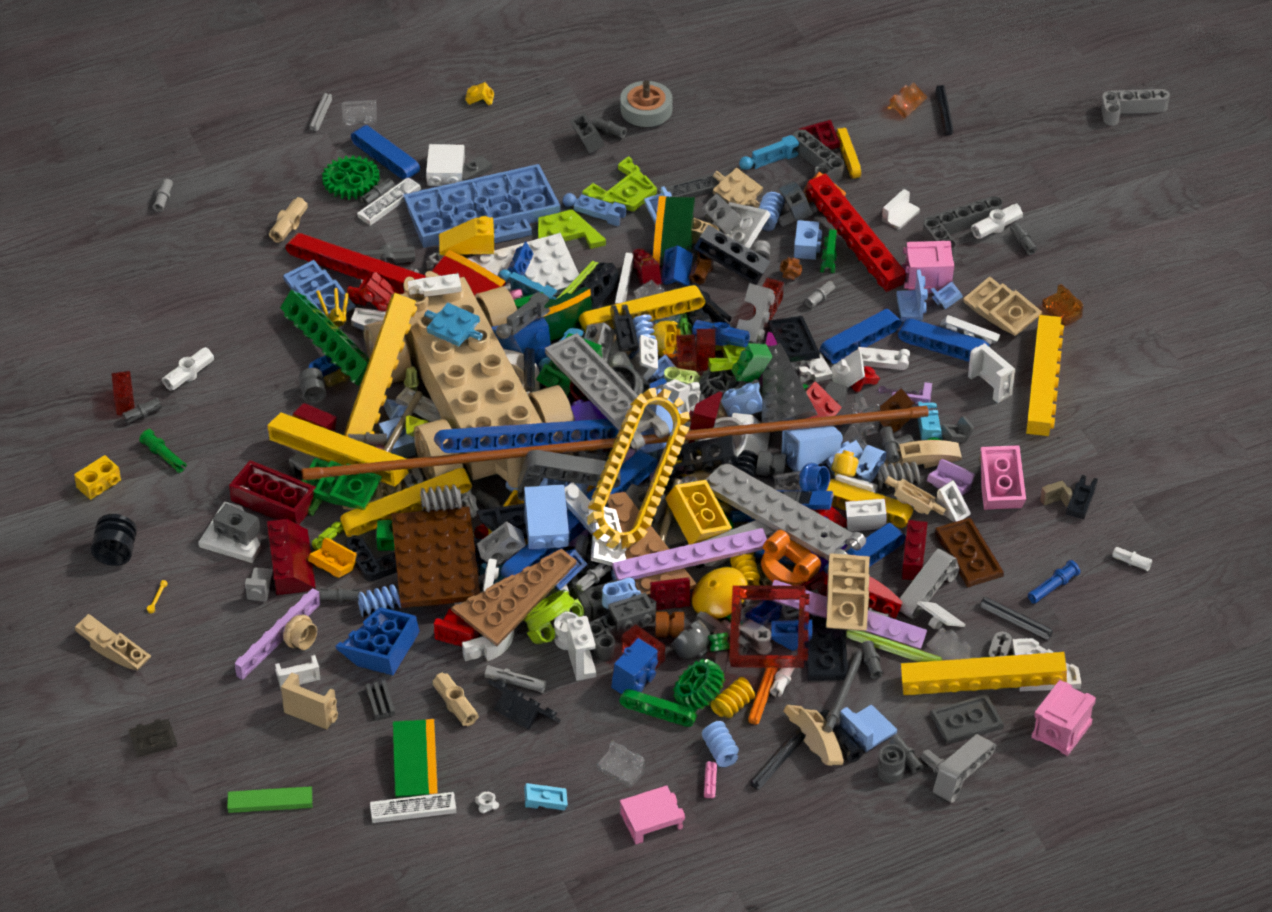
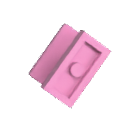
[620,785,685,845]

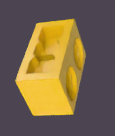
[74,455,121,500]

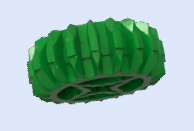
[673,659,725,712]

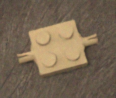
[713,168,763,208]
[885,476,946,515]

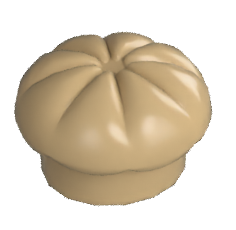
[283,614,317,650]

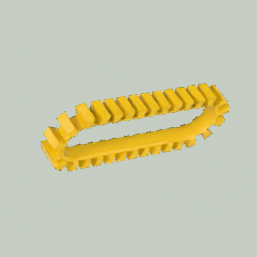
[587,388,690,549]

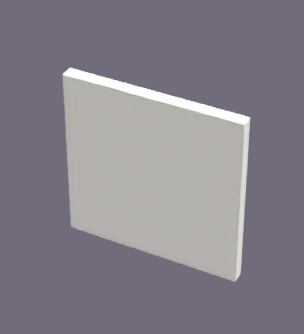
[831,348,865,388]
[917,601,966,630]

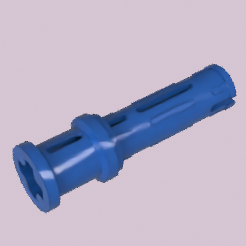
[1027,560,1081,604]

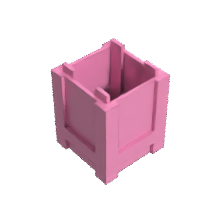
[902,241,954,293]
[1032,680,1096,756]

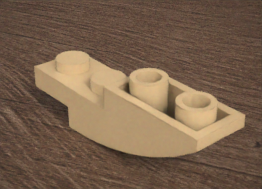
[884,440,962,468]
[75,614,151,671]
[783,705,844,766]

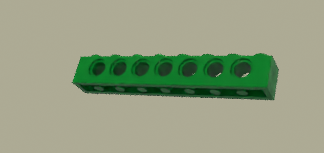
[280,290,370,386]

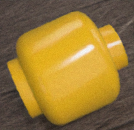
[831,450,859,477]

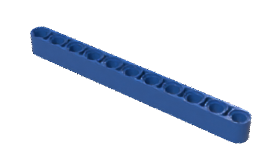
[434,419,619,453]
[500,450,658,578]

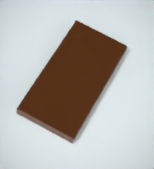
[934,518,1004,587]

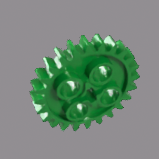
[322,155,380,200]

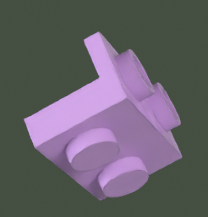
[927,459,975,495]

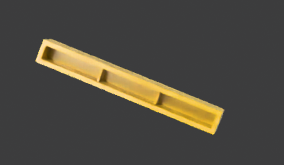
[344,293,417,437]
[1026,315,1064,436]
[267,412,408,487]
[901,652,1067,695]

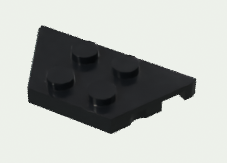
[476,503,527,539]

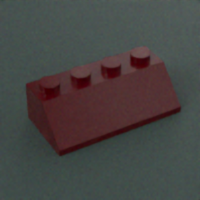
[229,460,316,525]
[267,519,316,595]

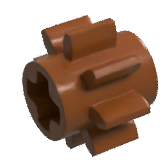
[780,257,802,280]

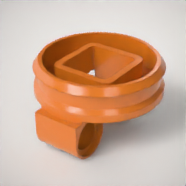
[761,530,821,587]

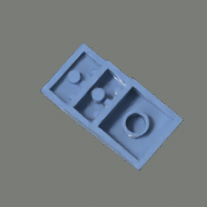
[283,260,356,315]

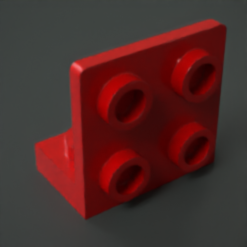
[434,608,480,647]

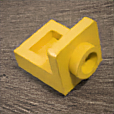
[465,82,494,106]

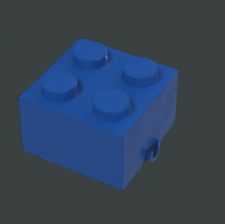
[611,638,658,694]

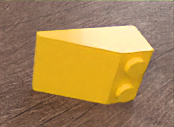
[439,216,494,255]

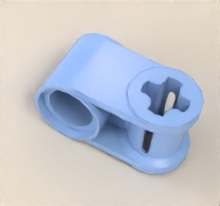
[856,445,887,483]
[602,578,641,609]

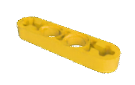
[836,128,861,179]

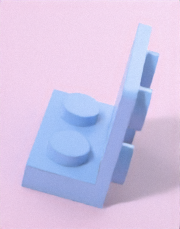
[896,269,928,322]
[840,705,897,752]

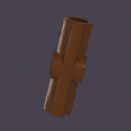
[689,252,715,285]

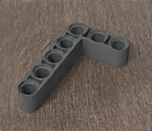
[922,196,1003,261]
[517,450,621,501]

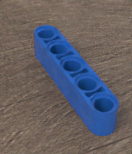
[351,125,420,180]
[819,309,902,364]
[898,318,990,362]
[823,523,906,574]

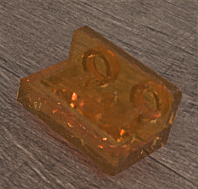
[887,83,928,118]
[1042,284,1084,326]

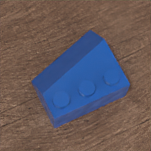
[491,317,551,372]
[335,607,420,675]

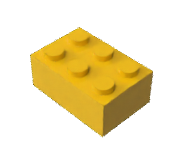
[665,480,732,545]

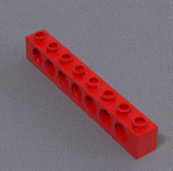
[806,173,907,292]

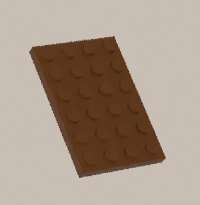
[391,506,480,608]

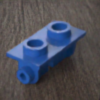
[507,241,534,275]

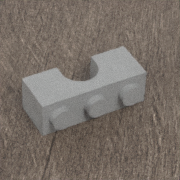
[736,283,775,344]

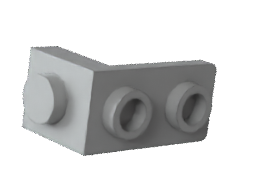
[245,567,273,601]

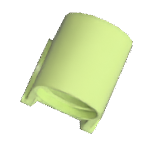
[664,367,701,385]

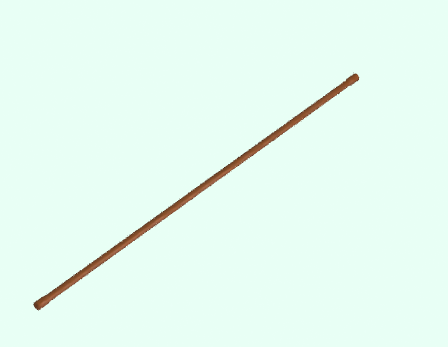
[302,406,929,480]

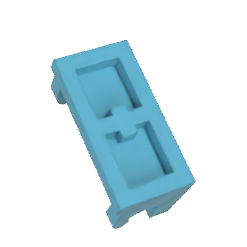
[917,402,943,441]

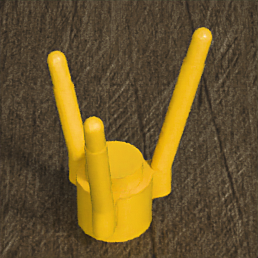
[316,288,348,327]

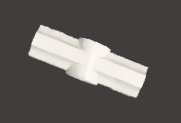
[971,204,1023,239]
[162,347,214,391]

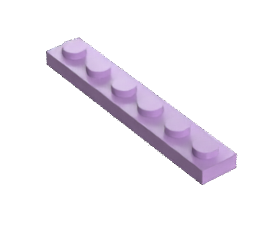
[235,588,320,680]

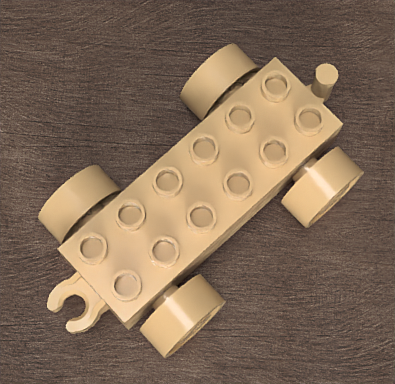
[364,271,575,488]

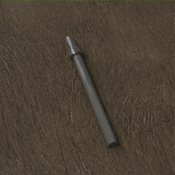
[824,651,864,733]

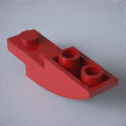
[824,574,902,619]

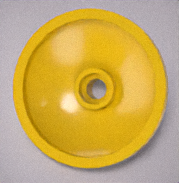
[692,567,748,619]

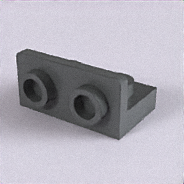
[608,592,655,634]

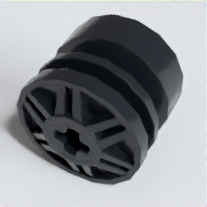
[91,514,137,566]

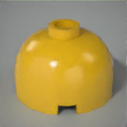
[651,321,681,358]

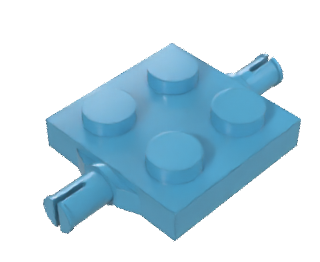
[424,302,483,346]

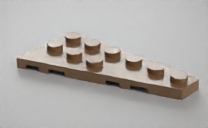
[606,492,697,597]
[451,549,577,646]

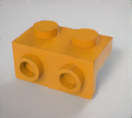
[308,537,357,578]

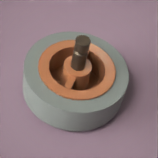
[620,80,672,127]

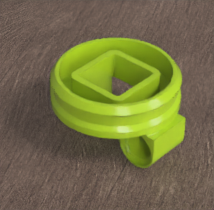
[523,590,584,645]

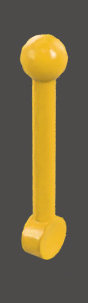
[147,580,168,613]

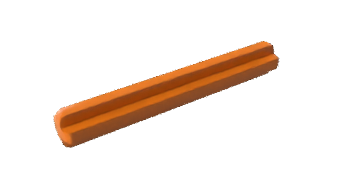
[748,659,779,725]

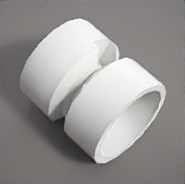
[554,612,578,650]

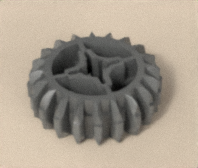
[699,367,750,398]

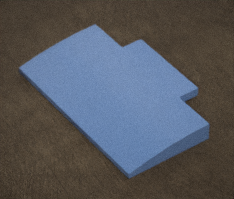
[403,164,560,248]

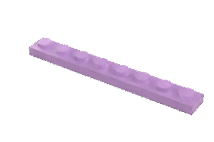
[612,528,767,581]
[768,580,927,650]

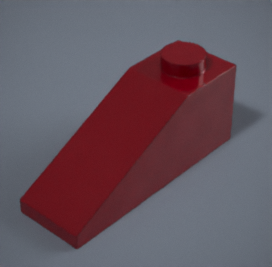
[687,391,723,430]

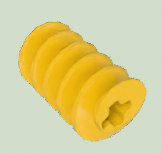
[730,552,760,592]
[710,677,755,719]

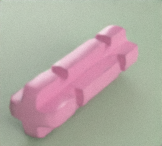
[704,761,717,799]

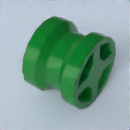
[708,632,730,651]

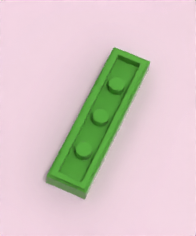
[228,787,313,813]

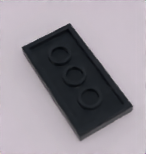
[767,316,820,362]
[804,614,848,681]

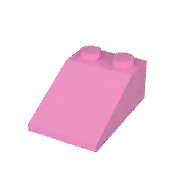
[980,446,1026,510]

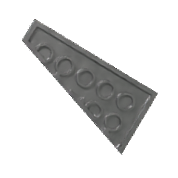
[762,343,818,423]

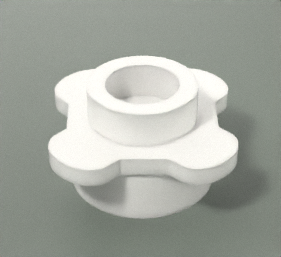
[475,792,499,813]

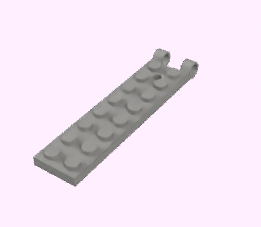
[545,333,670,450]
[705,463,866,561]

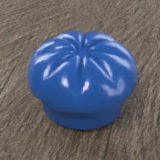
[799,462,830,491]

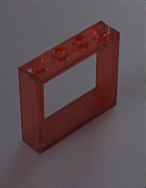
[729,585,810,668]

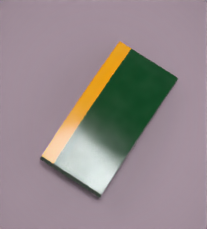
[653,196,695,268]
[544,287,592,341]

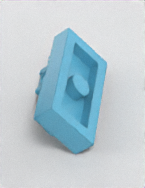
[524,783,568,810]

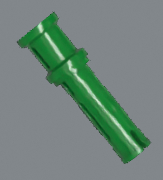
[139,429,187,473]

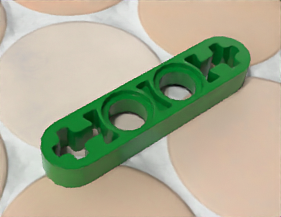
[619,689,697,727]

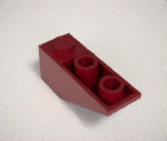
[631,248,662,288]

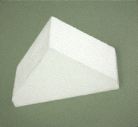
[936,480,971,522]

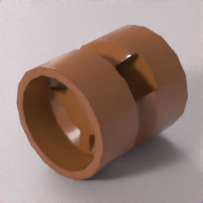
[656,611,684,638]

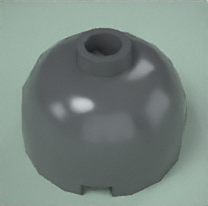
[671,620,711,660]

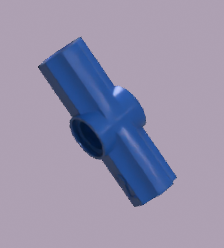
[692,320,750,348]

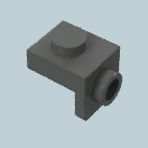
[941,416,974,442]

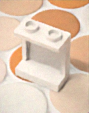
[426,144,465,186]
[630,335,658,381]
[968,343,1015,403]
[567,616,596,681]

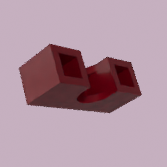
[902,520,928,581]

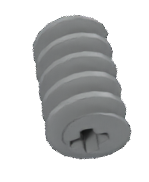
[878,462,920,489]
[420,484,462,512]

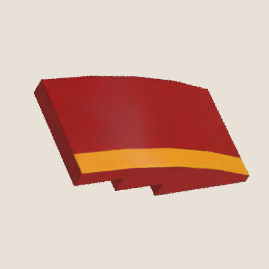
[432,250,506,296]

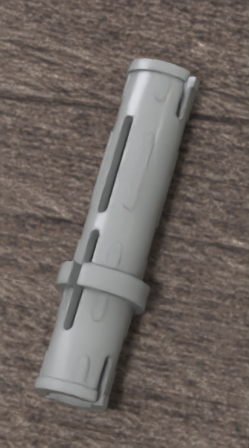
[484,665,546,693]

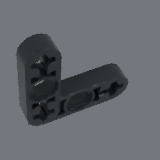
[346,535,397,581]

